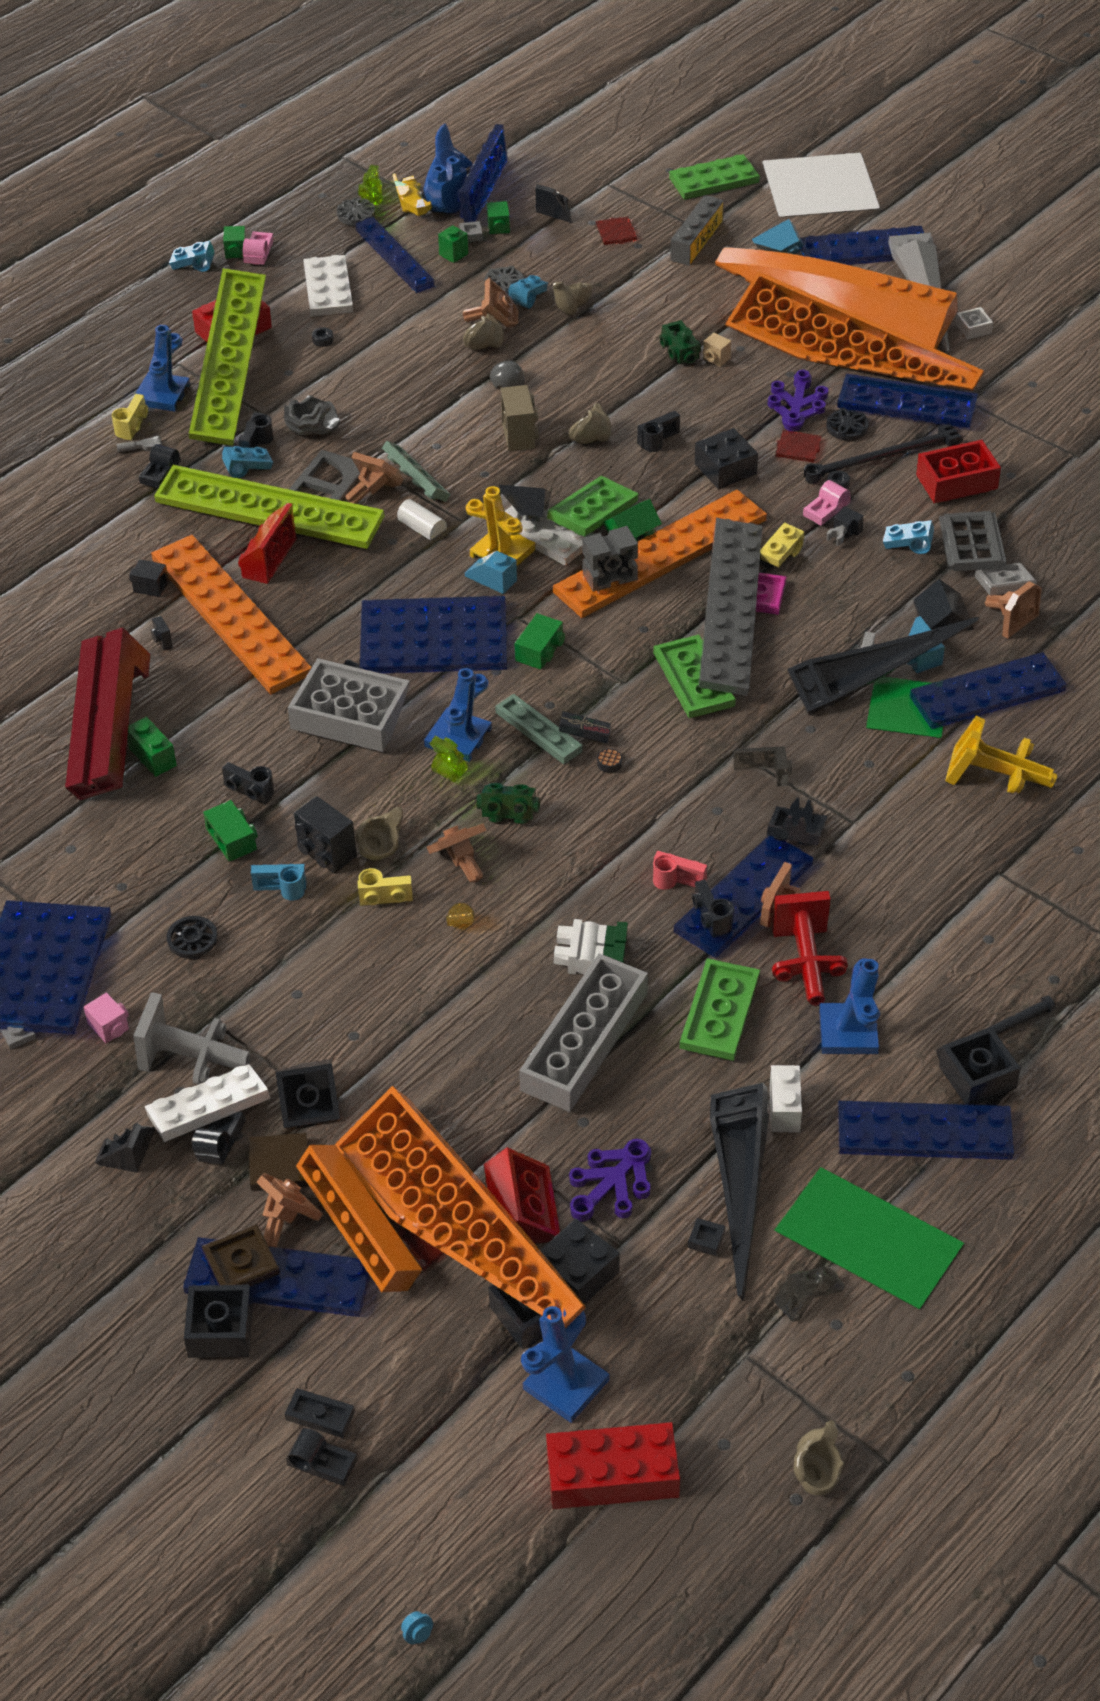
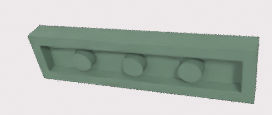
[382,441,451,502]
[495,694,582,764]

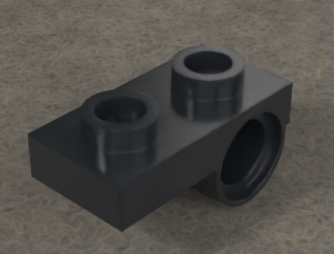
[637,411,680,452]
[238,412,274,448]
[138,444,181,489]
[222,762,274,805]
[692,879,734,938]
[192,1112,246,1165]
[286,1428,357,1486]

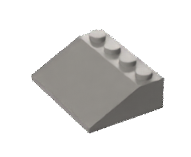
[288,658,410,752]

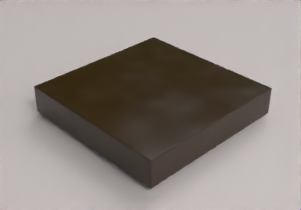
[249,1133,309,1191]
[202,1223,280,1287]

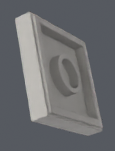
[975,563,1037,596]

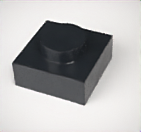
[151,615,173,651]
[688,1218,725,1256]

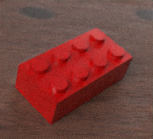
[546,1422,680,1509]

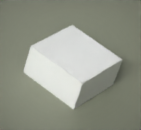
[955,307,993,339]

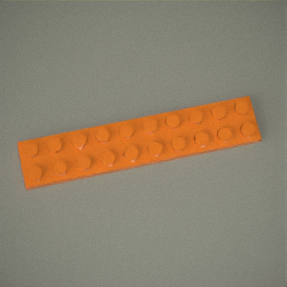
[553,490,767,618]
[151,535,312,695]

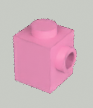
[84,993,129,1043]

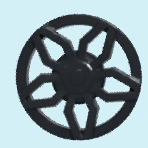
[826,408,869,440]
[166,916,218,960]

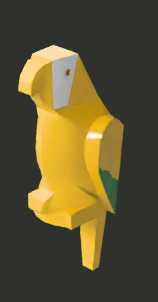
[393,174,432,216]

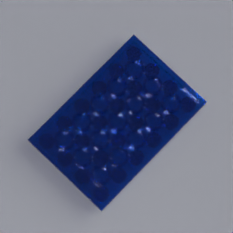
[360,596,507,673]
[0,900,112,1034]

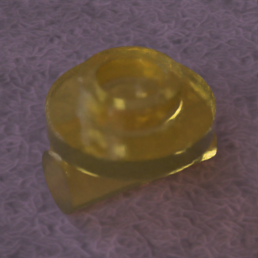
[446,903,475,929]

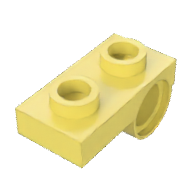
[112,394,148,440]
[760,523,804,568]
[358,868,413,906]

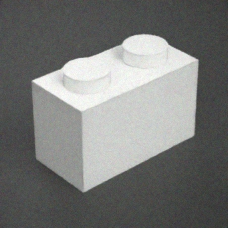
[770,1065,802,1132]

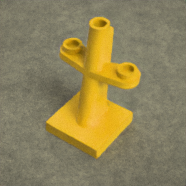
[466,486,536,566]
[945,716,1057,794]

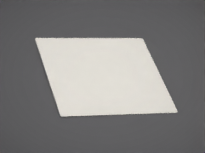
[762,153,880,217]

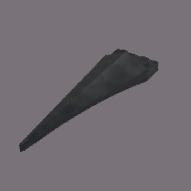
[787,617,979,715]
[710,1083,769,1301]

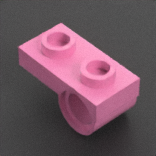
[243,232,274,265]
[803,480,851,526]

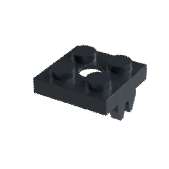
[766,797,827,846]

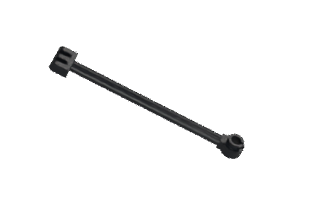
[803,424,963,484]

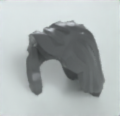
[284,395,340,435]

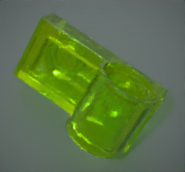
[358,165,383,206]
[429,735,468,782]

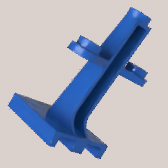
[134,325,190,412]
[424,668,492,762]
[819,958,880,1054]
[521,1306,610,1423]

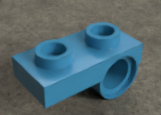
[169,241,215,272]
[508,275,548,308]
[222,446,273,478]
[883,520,934,554]
[251,864,307,901]

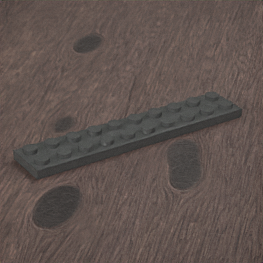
[698,518,762,696]

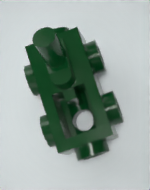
[659,320,701,364]
[476,783,540,824]

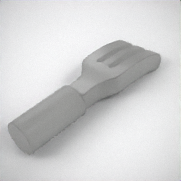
[117,436,162,453]

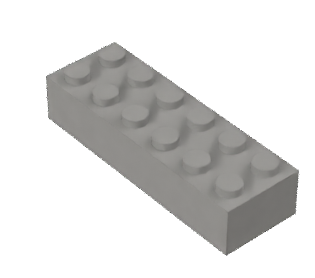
[519,953,648,1112]

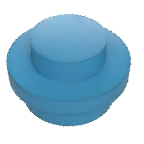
[401,1611,433,1644]

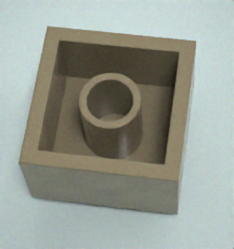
[501,385,539,452]

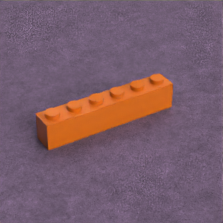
[296,1145,422,1292]

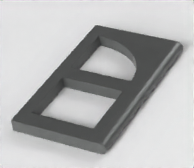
[289,450,360,501]

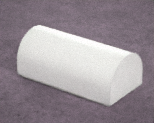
[397,499,447,540]

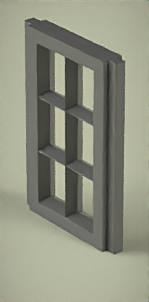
[939,511,1006,571]

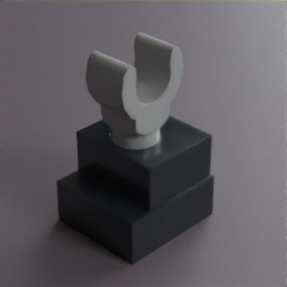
[827,506,864,546]

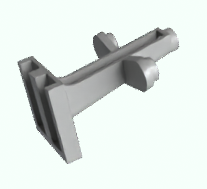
[134,992,250,1085]

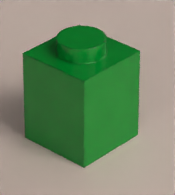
[487,201,510,235]
[438,225,469,263]
[223,226,246,259]

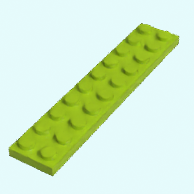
[189,268,266,446]
[154,465,385,549]

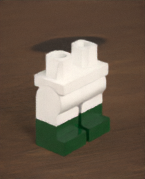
[554,919,628,974]

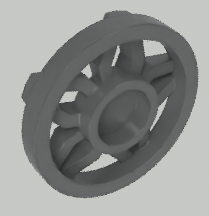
[484,266,524,295]

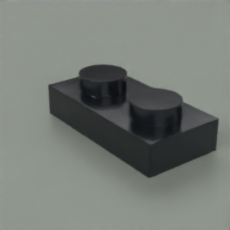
[285,1388,355,1438]

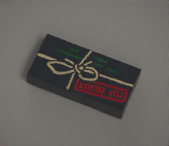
[559,711,611,743]

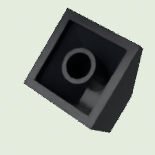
[499,485,551,522]
[275,1059,340,1128]

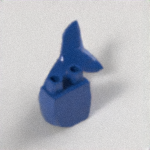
[423,123,473,214]

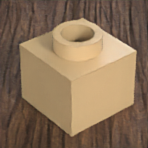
[703,333,731,367]

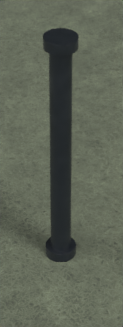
[936,995,1056,1060]

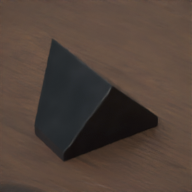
[535,184,572,223]
[95,1123,156,1173]

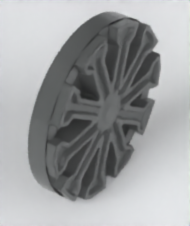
[337,198,375,225]

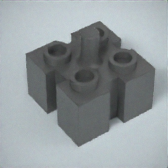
[582,526,638,592]

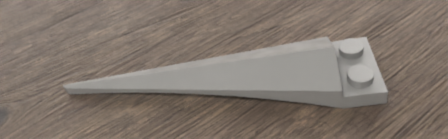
[888,233,949,354]

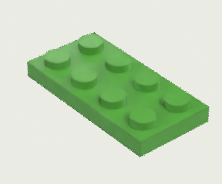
[669,154,760,200]
[547,476,639,537]
[653,635,736,718]
[679,958,760,1061]

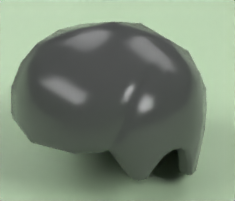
[489,360,525,389]

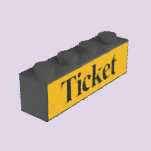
[670,195,724,266]

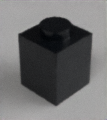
[129,559,169,597]

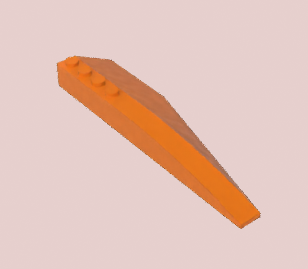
[715,247,958,349]
[725,271,984,391]
[335,1086,586,1328]

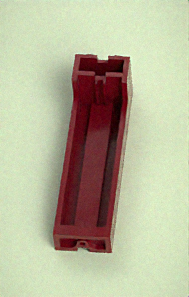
[65,627,151,800]

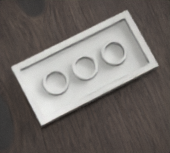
[303,255,353,316]
[505,506,595,566]
[145,1064,270,1142]

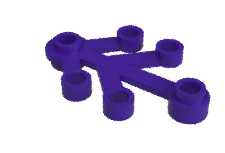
[768,370,829,432]
[569,1139,651,1222]

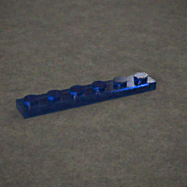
[355,217,435,293]

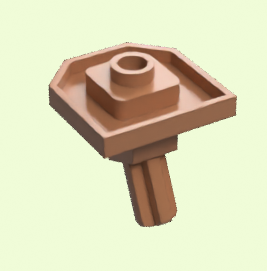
[463,278,518,327]
[345,452,403,504]
[985,581,1042,639]
[427,823,487,883]
[760,862,800,927]
[257,1173,323,1249]

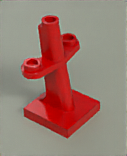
[772,891,848,1006]

